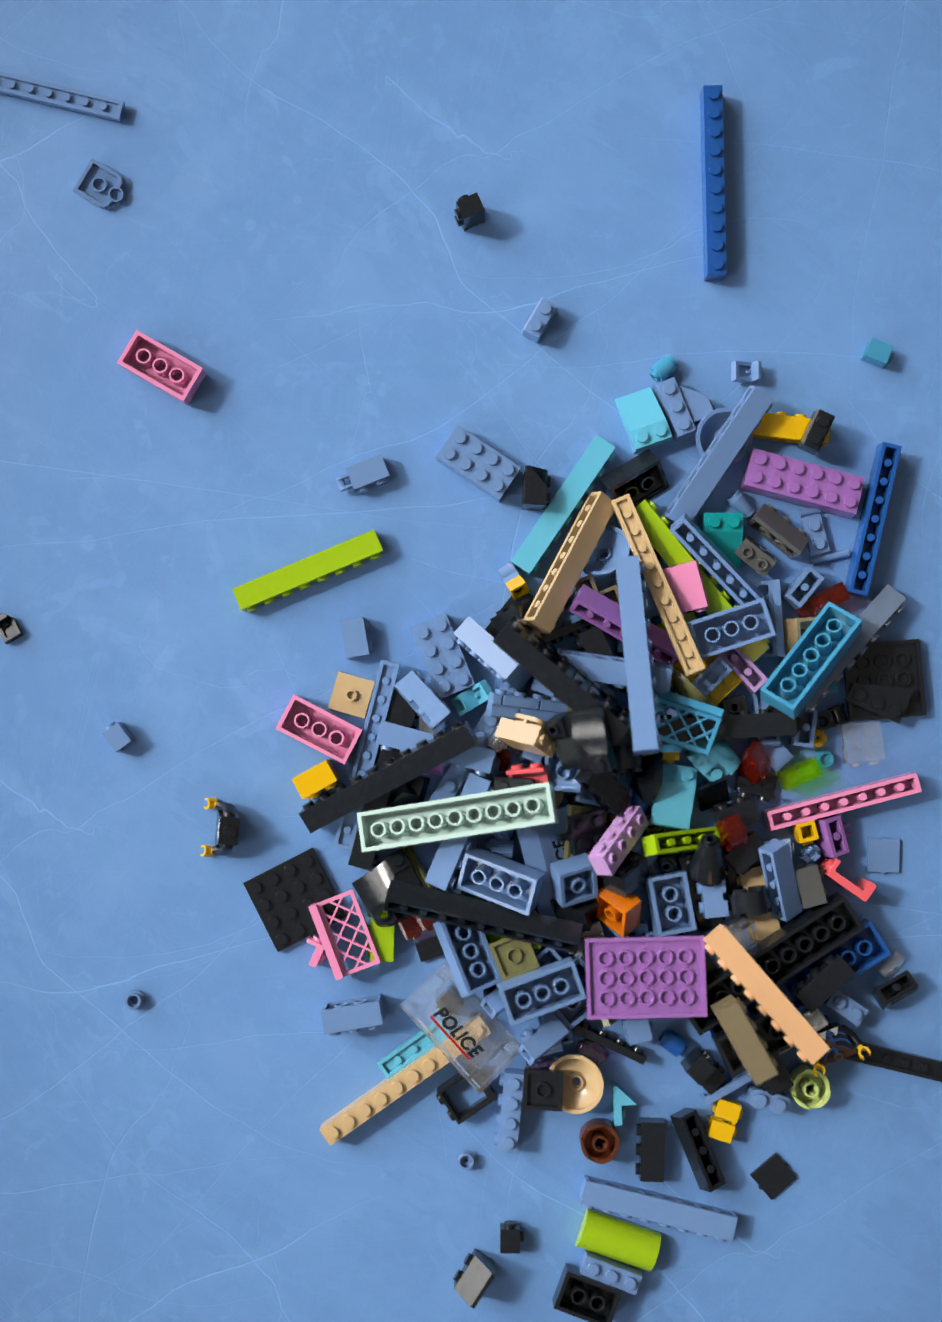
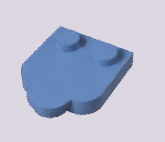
[73,158,126,209]

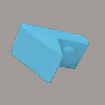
[611,1082,637,1126]

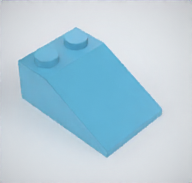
[615,387,672,453]
[650,763,697,830]

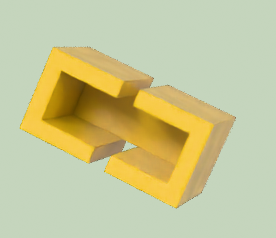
[705,1097,743,1144]

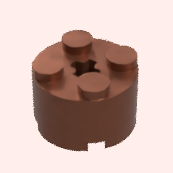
[579,1118,620,1164]

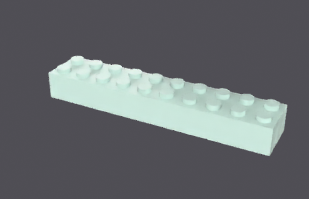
[357,782,559,852]

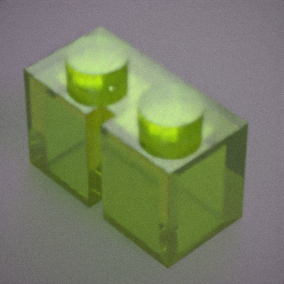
[775,757,822,790]

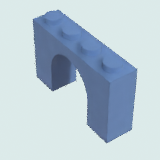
[480,987,569,1066]

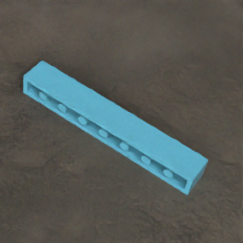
[510,435,616,575]

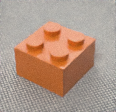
[596,887,642,937]

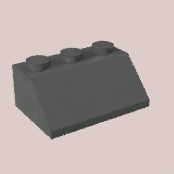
[747,504,809,559]

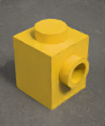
[791,820,819,845]

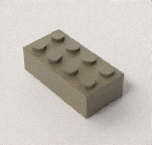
[710,994,778,1086]

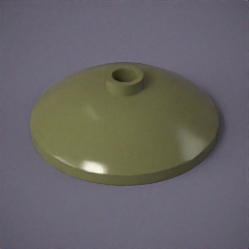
[671,666,711,705]

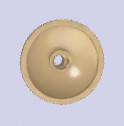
[549,1054,604,1114]

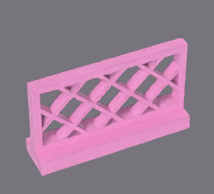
[308,889,381,981]

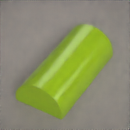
[575,1208,661,1272]

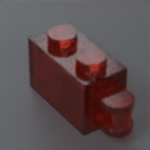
[796,581,851,617]

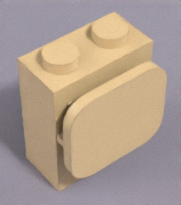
[495,713,556,758]

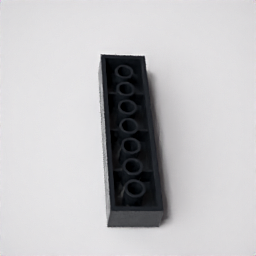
[492,615,631,746]

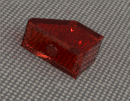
[736,738,771,785]

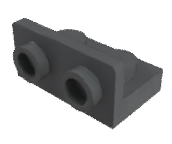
[734,535,777,576]

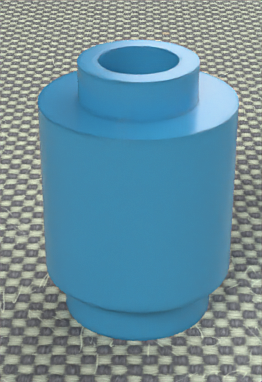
[650,354,679,382]

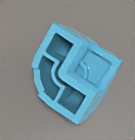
[685,739,742,782]

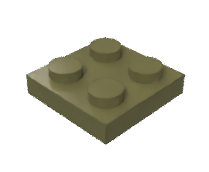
[489,938,540,981]

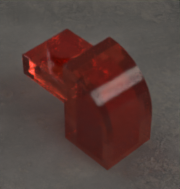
[714,813,748,852]

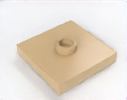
[328,671,375,719]

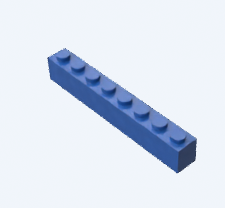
[843,442,902,598]

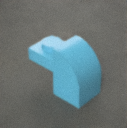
[450,679,492,716]

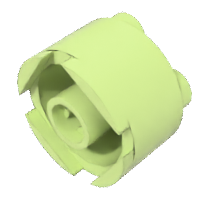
[788,1064,831,1109]

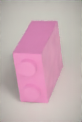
[662,560,710,616]

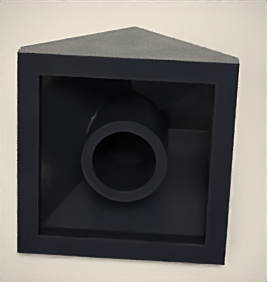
[630,752,663,806]
[386,775,431,807]
[550,898,599,932]

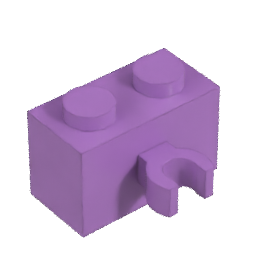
[814,814,853,858]

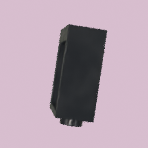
[436,1061,497,1125]

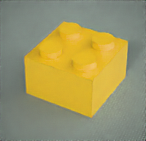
[292,759,340,801]

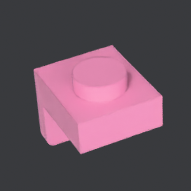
[306,935,326,968]

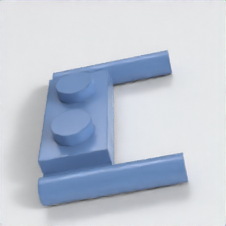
[798,508,850,566]

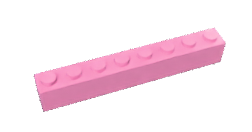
[762,772,922,831]

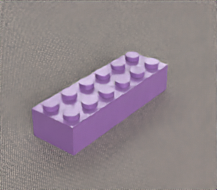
[740,448,865,519]

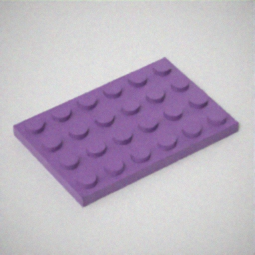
[584,935,707,1020]

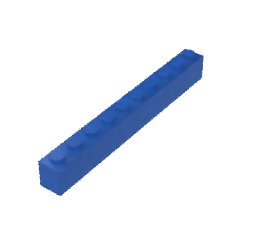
[700,85,727,281]

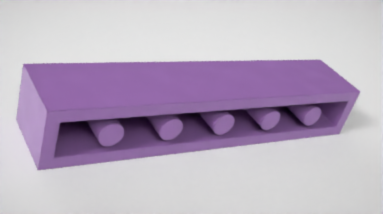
[569,584,678,665]

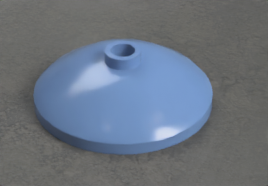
[695,408,753,465]
[582,525,631,577]

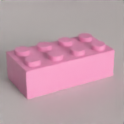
[117,330,207,406]
[276,694,363,765]

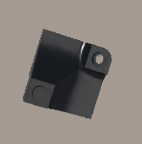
[545,707,617,774]
[352,849,421,928]

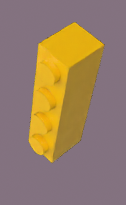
[752,412,830,447]

